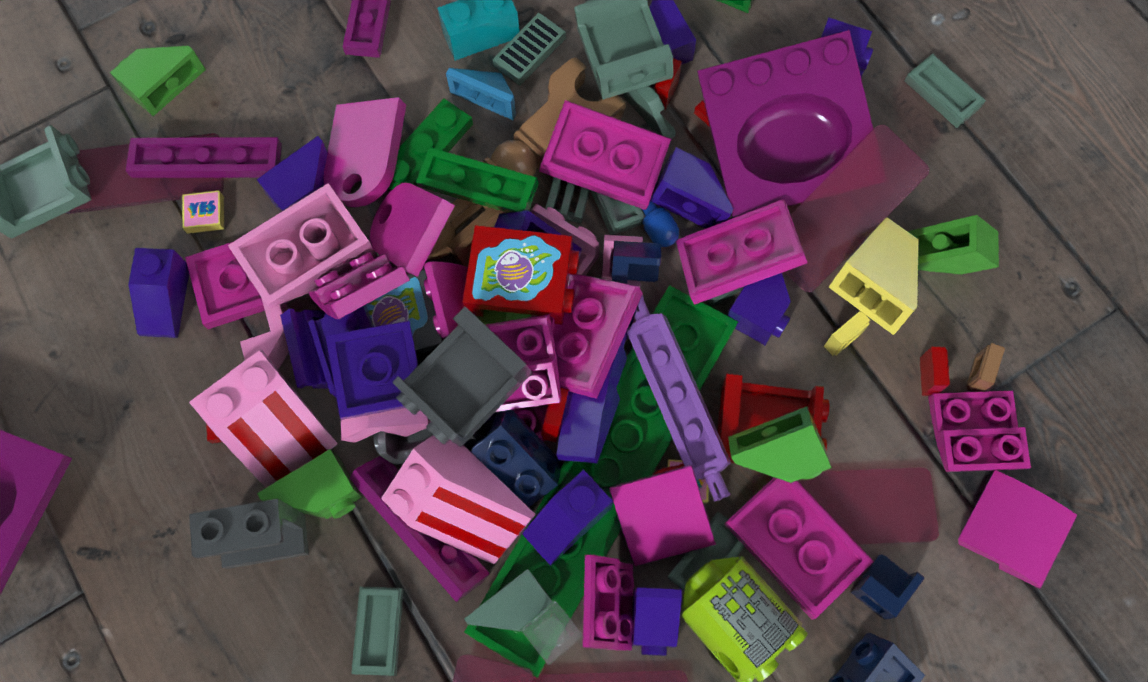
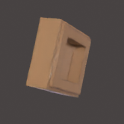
[966,343,1005,392]

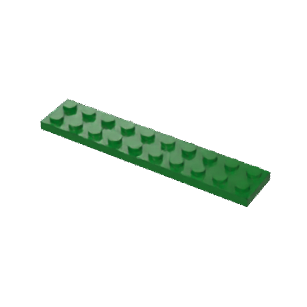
[464,285,738,678]

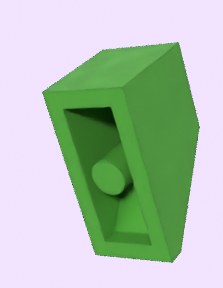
[110,46,206,116]
[907,215,999,275]
[728,406,832,483]
[257,449,362,519]

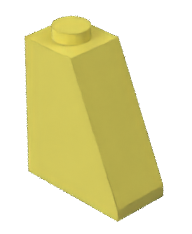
[829,217,919,335]

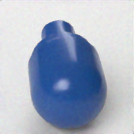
[642,201,679,247]

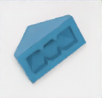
[446,68,516,120]

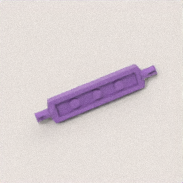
[626,295,731,502]

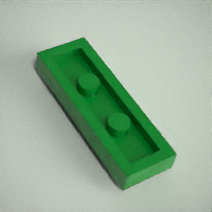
[387,98,473,193]
[416,147,539,213]

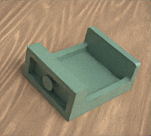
[574,0,673,100]
[0,125,92,239]

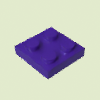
[325,321,418,420]

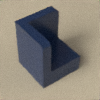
[612,241,661,284]
[851,554,925,620]

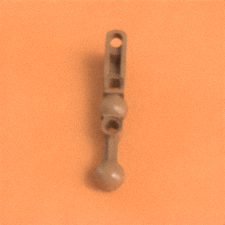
[427,57,627,260]

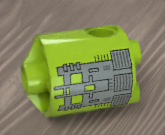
[680,556,808,682]

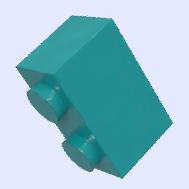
[437,0,520,61]

